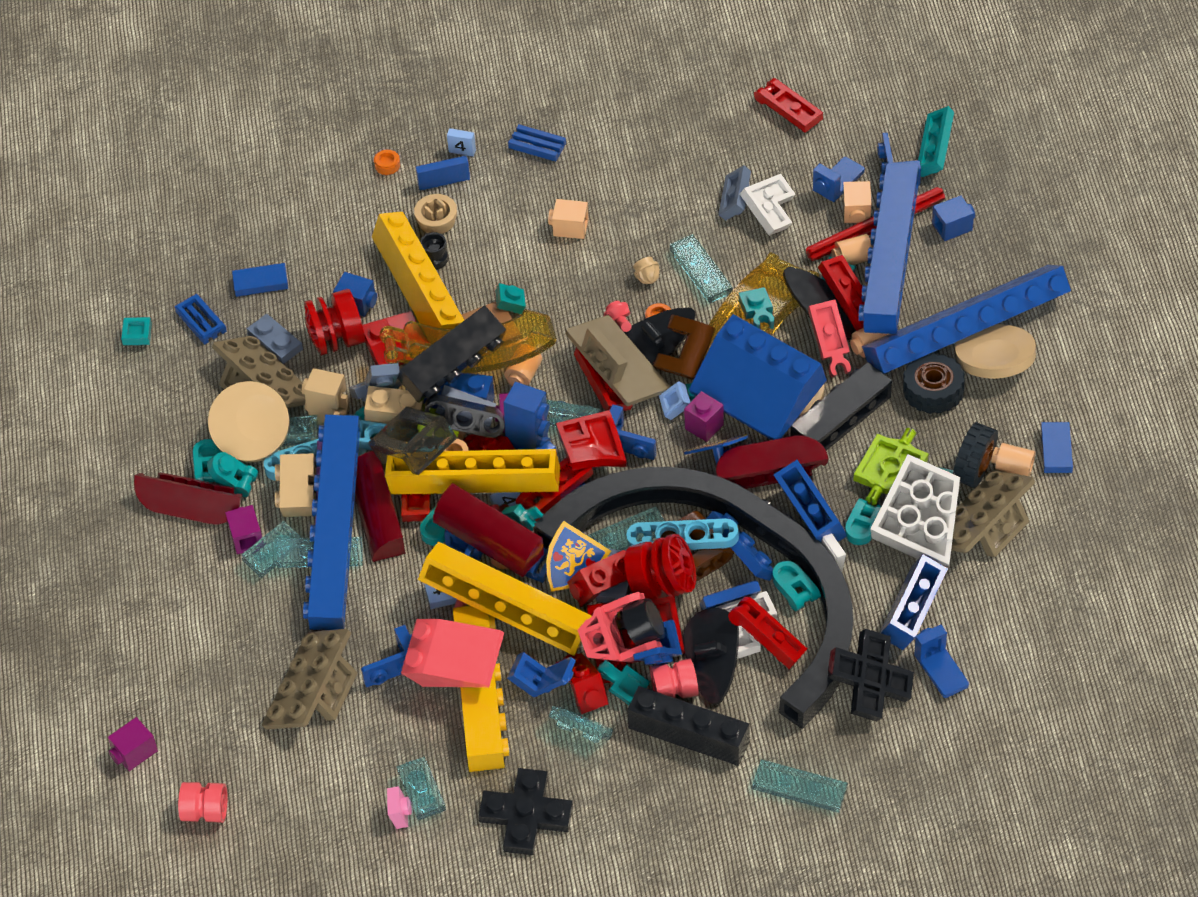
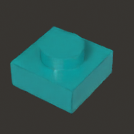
[495,283,526,314]
[121,317,152,346]

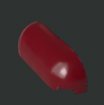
[716,436,829,489]
[134,472,242,524]

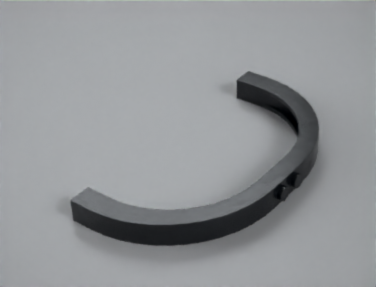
[533,467,853,729]

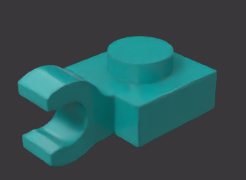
[501,504,543,531]
[597,660,650,705]

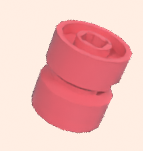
[650,658,699,699]
[178,782,228,823]

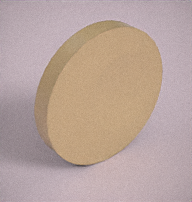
[955,324,1036,379]
[208,381,290,463]

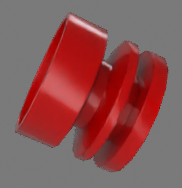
[304,288,365,356]
[624,534,696,600]

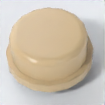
[414,194,457,234]

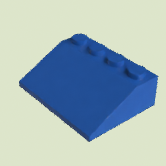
[689,314,827,440]

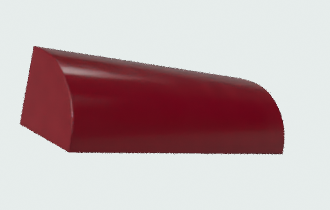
[355,450,406,562]
[433,483,544,577]

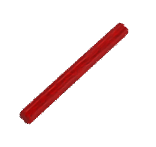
[805,187,945,261]

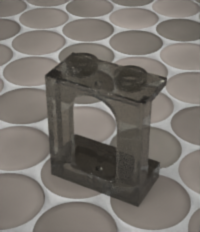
[368,406,457,475]

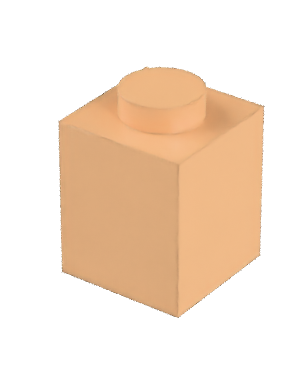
[843,181,871,224]
[548,199,589,239]

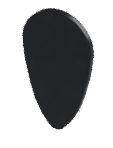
[783,267,856,340]
[623,307,696,369]
[683,607,739,705]

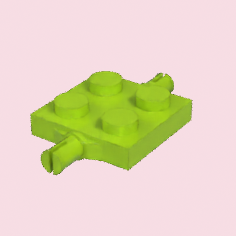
[853,428,929,505]

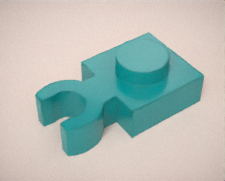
[738,287,774,329]

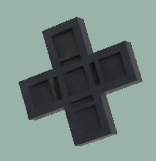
[827,628,914,722]
[478,768,573,855]

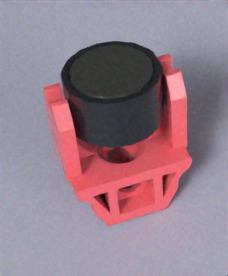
[578,592,665,662]

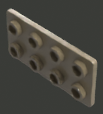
[565,315,670,406]
[212,336,306,408]
[951,470,1035,557]
[262,629,358,730]

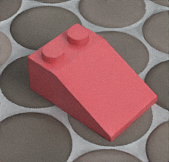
[401,619,504,687]

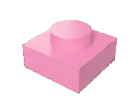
[387,786,412,829]

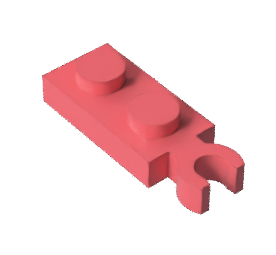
[808,300,851,377]

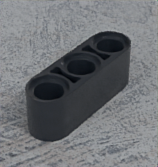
[424,394,504,438]

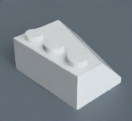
[870,454,960,566]

